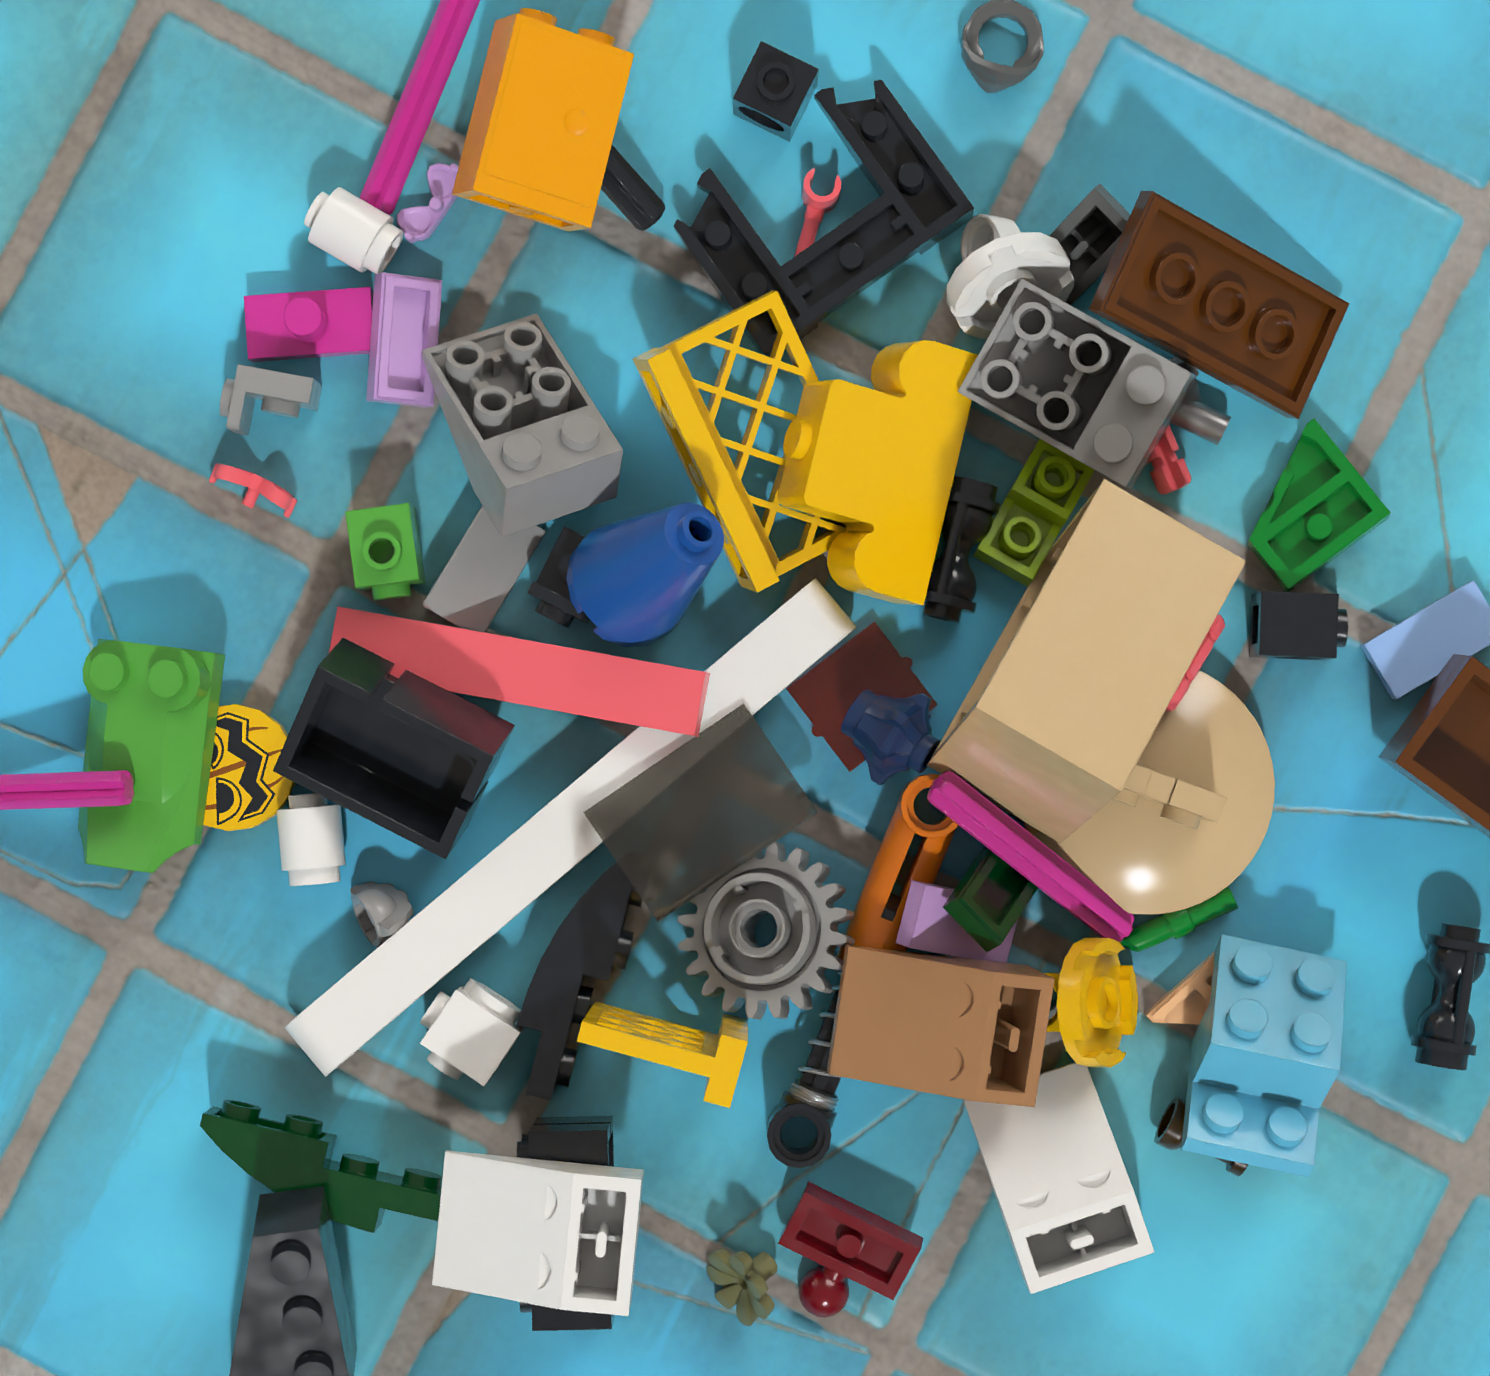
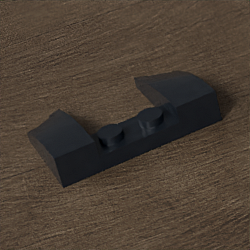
[673,80,974,357]

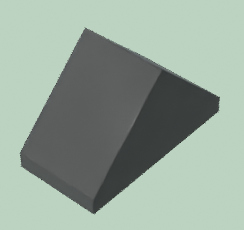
[1050,183,1130,305]

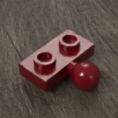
[778,1181,923,1318]

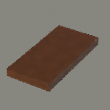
[1089,191,1350,419]

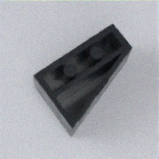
[229,1186,357,1376]

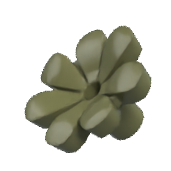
[706,1248,777,1326]

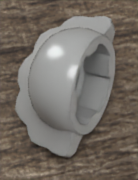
[350,881,414,947]

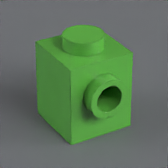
[345,503,426,601]

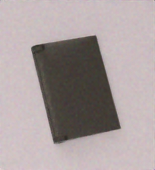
[583,703,818,922]

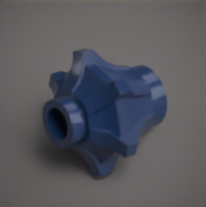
[841,689,940,785]

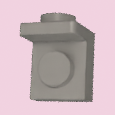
[220,364,322,436]

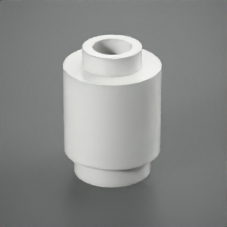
[304,187,404,274]
[276,793,346,886]

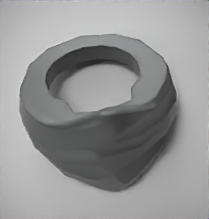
[961,0,1044,93]

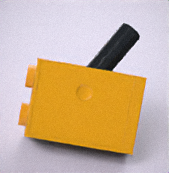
[452,8,666,232]

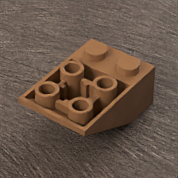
[826,945,1055,1107]

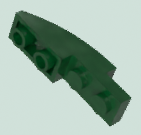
[200,1100,442,1233]

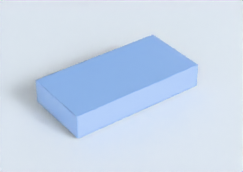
[1360,580,1490,700]

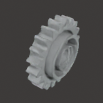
[677,841,855,1020]

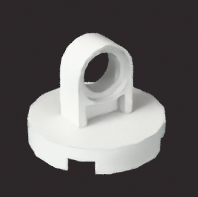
[947,214,1074,339]

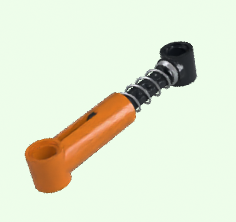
[767,774,958,1168]

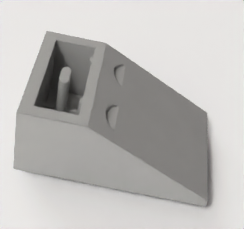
[958,278,1196,488]
[422,313,623,537]

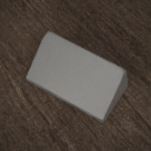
[423,505,546,632]

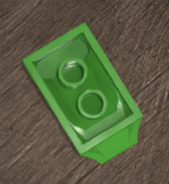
[78,639,225,873]

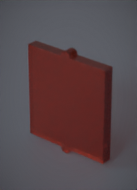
[786,622,938,772]

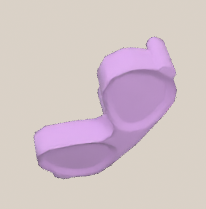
[397,163,459,243]

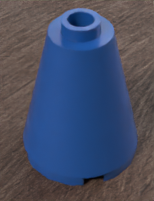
[566,503,724,647]

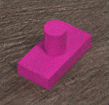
[244,287,374,362]

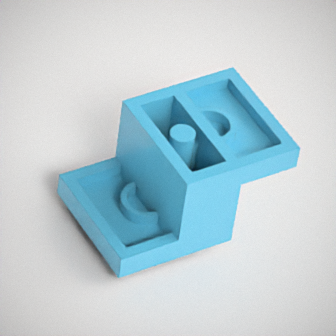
[1181,934,1347,1177]

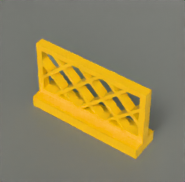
[632,291,847,592]
[577,1001,748,1108]

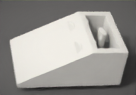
[963,1062,1155,1294]
[432,1151,644,1316]

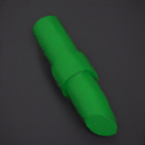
[1120,886,1238,952]

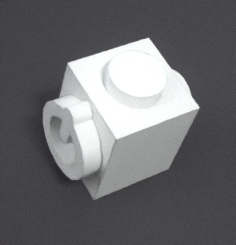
[420,978,525,1086]

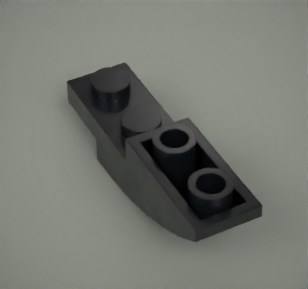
[517,851,650,1100]

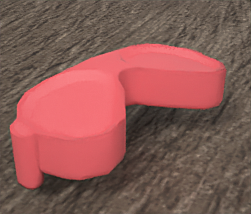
[209,463,298,518]

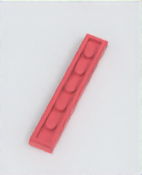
[329,606,710,737]

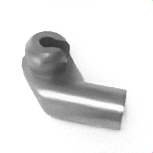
[1169,357,1231,445]

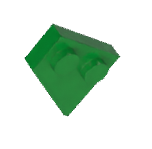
[1248,418,1391,592]

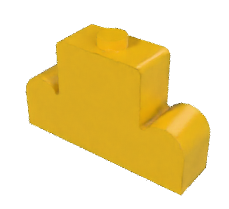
[778,340,978,605]

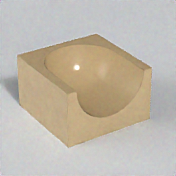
[927,479,1246,843]

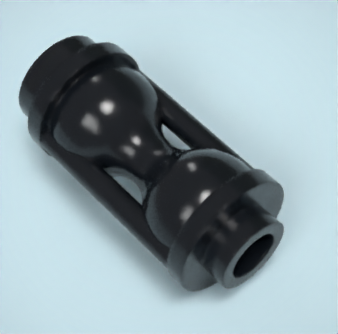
[922,476,1000,623]
[1411,923,1490,1070]

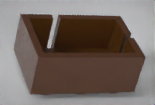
[1379,654,1490,838]

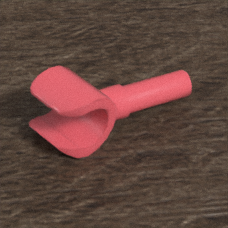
[794,168,841,257]

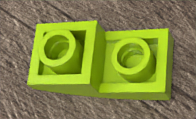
[973,438,1095,587]

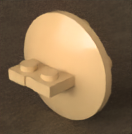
[1023,670,1275,915]

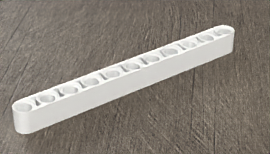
[284,578,857,1077]

